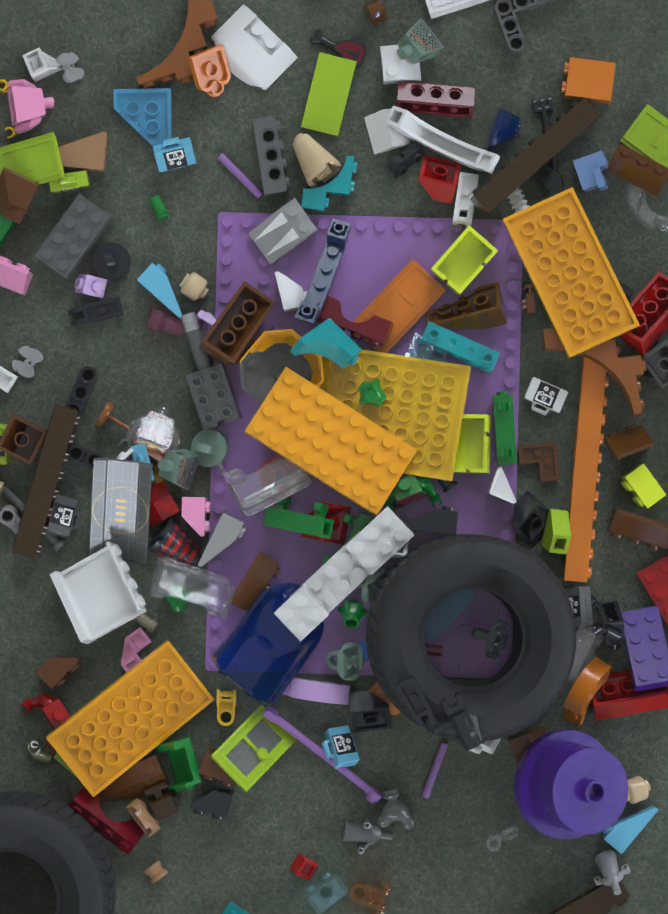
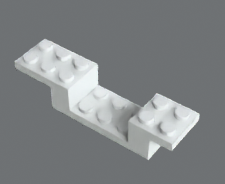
[274,506,414,642]

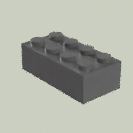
[35,194,112,280]

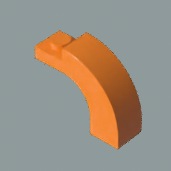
[563,657,612,727]

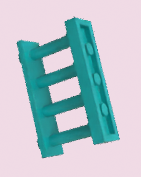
[420,321,500,373]

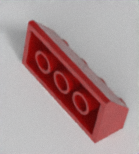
[619,272,668,355]
[591,669,668,721]

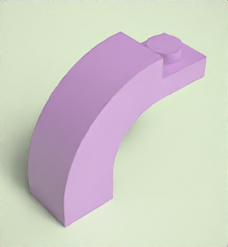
[280,675,351,705]

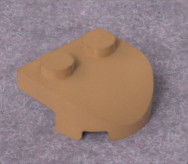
[125,798,161,838]

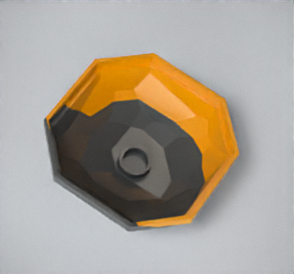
[239,329,324,405]

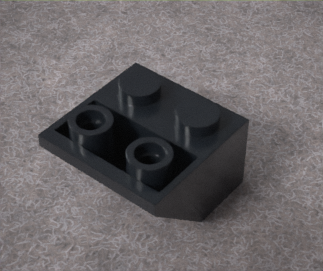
[189,786,234,820]

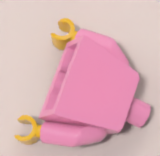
[0,79,54,139]

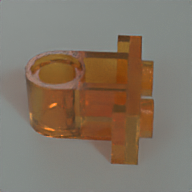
[350,877,391,914]

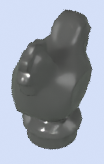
[377,788,415,830]

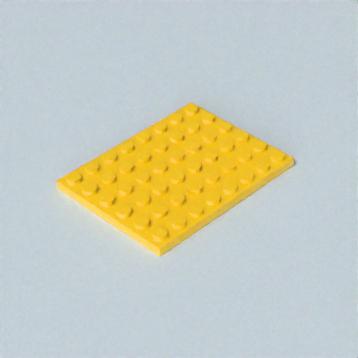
[319,350,471,481]

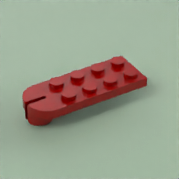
[636,555,668,626]

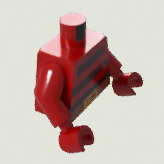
[20,693,70,754]

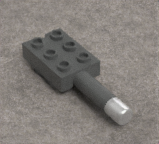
[181,312,242,430]

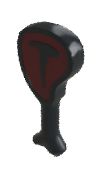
[310,29,367,69]

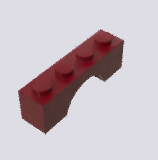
[316,296,394,347]
[69,786,144,855]

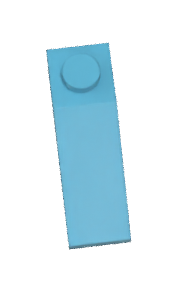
[137,263,182,319]
[602,805,658,854]

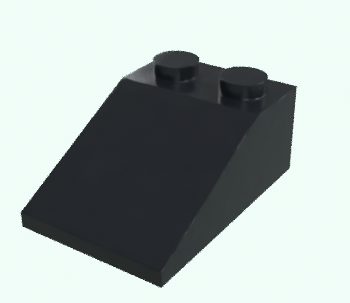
[403,506,458,535]

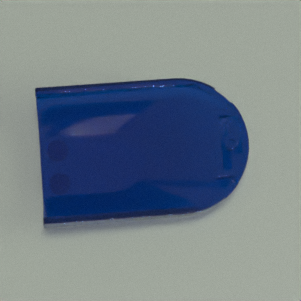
[212,583,324,706]

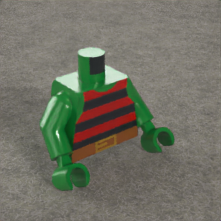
[384,475,443,512]

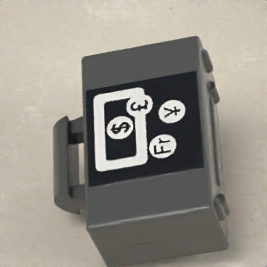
[46,494,81,539]
[564,586,593,627]

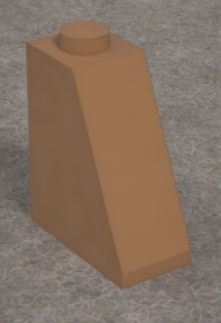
[59,132,109,173]

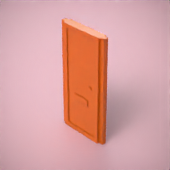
[353,259,446,353]

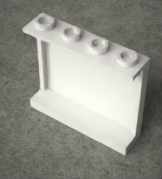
[50,542,146,644]

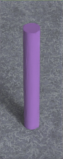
[217,153,263,199]
[421,742,448,799]

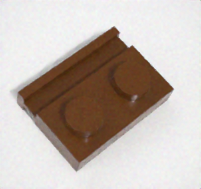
[520,284,536,316]

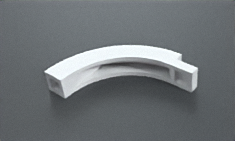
[385,106,500,174]

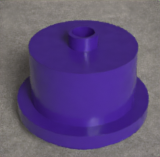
[514,729,628,839]

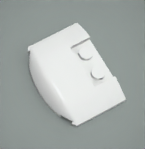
[211,4,298,90]

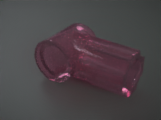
[146,309,185,337]

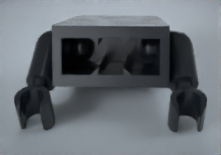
[591,594,625,650]

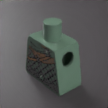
[397,18,444,64]
[158,449,201,490]

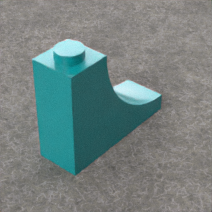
[290,318,362,369]

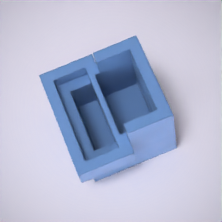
[573,150,609,192]

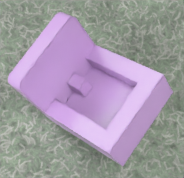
[75,274,107,298]
[196,310,216,339]

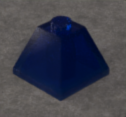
[486,108,522,151]

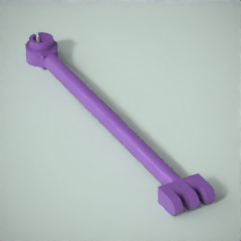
[264,706,383,804]

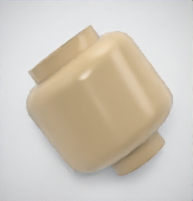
[179,272,209,301]
[626,776,651,804]

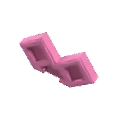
[121,627,152,672]

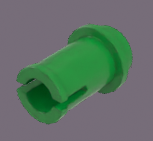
[149,195,169,221]

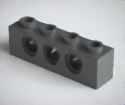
[252,115,290,197]

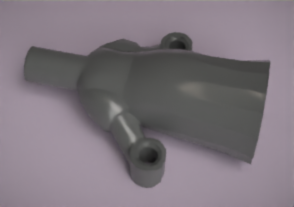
[341,819,393,854]

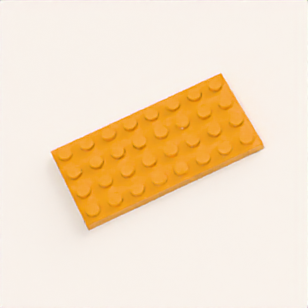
[502,187,640,358]
[244,367,417,516]
[45,640,214,797]

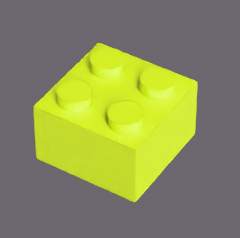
[621,463,666,509]

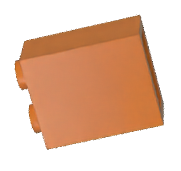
[561,57,616,104]

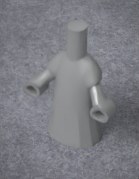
[593,850,631,895]

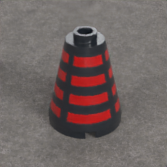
[148,517,202,567]

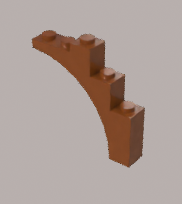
[136,0,218,89]
[541,328,646,417]

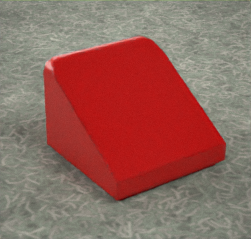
[290,853,319,881]

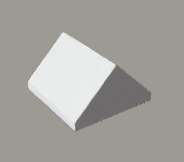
[364,109,411,155]

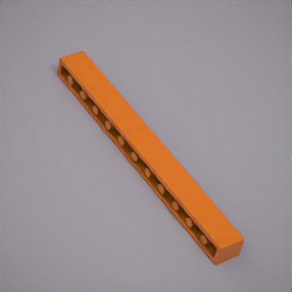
[563,357,609,582]

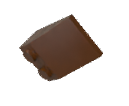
[604,423,655,460]

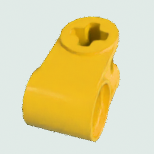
[216,689,237,726]

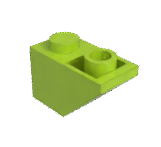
[541,509,571,554]

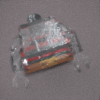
[119,406,180,455]

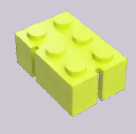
[430,225,498,296]
[454,414,491,474]

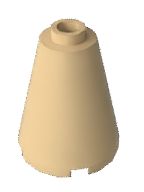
[292,133,341,188]

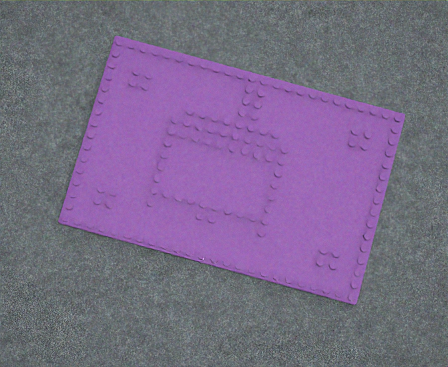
[205,212,522,679]

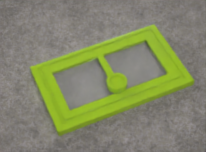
[211,704,296,793]

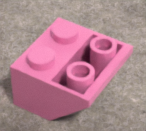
[0,256,33,295]
[182,497,211,536]

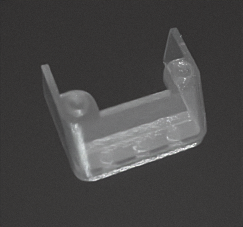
[218,454,312,516]
[149,556,235,620]

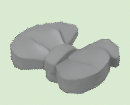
[56,52,84,83]
[12,346,43,378]

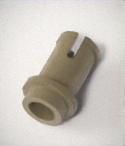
[133,613,159,633]

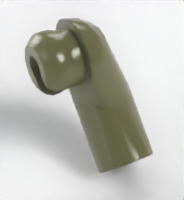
[28,741,52,764]

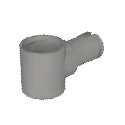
[0,505,21,535]

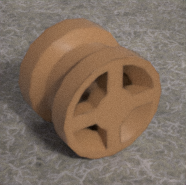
[143,860,168,884]

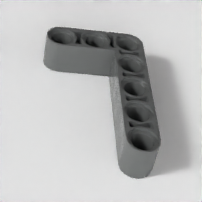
[494,0,557,55]

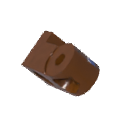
[363,0,388,27]

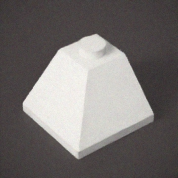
[380,45,421,85]
[275,271,307,313]

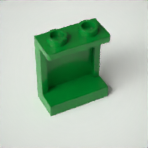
[155,737,202,792]

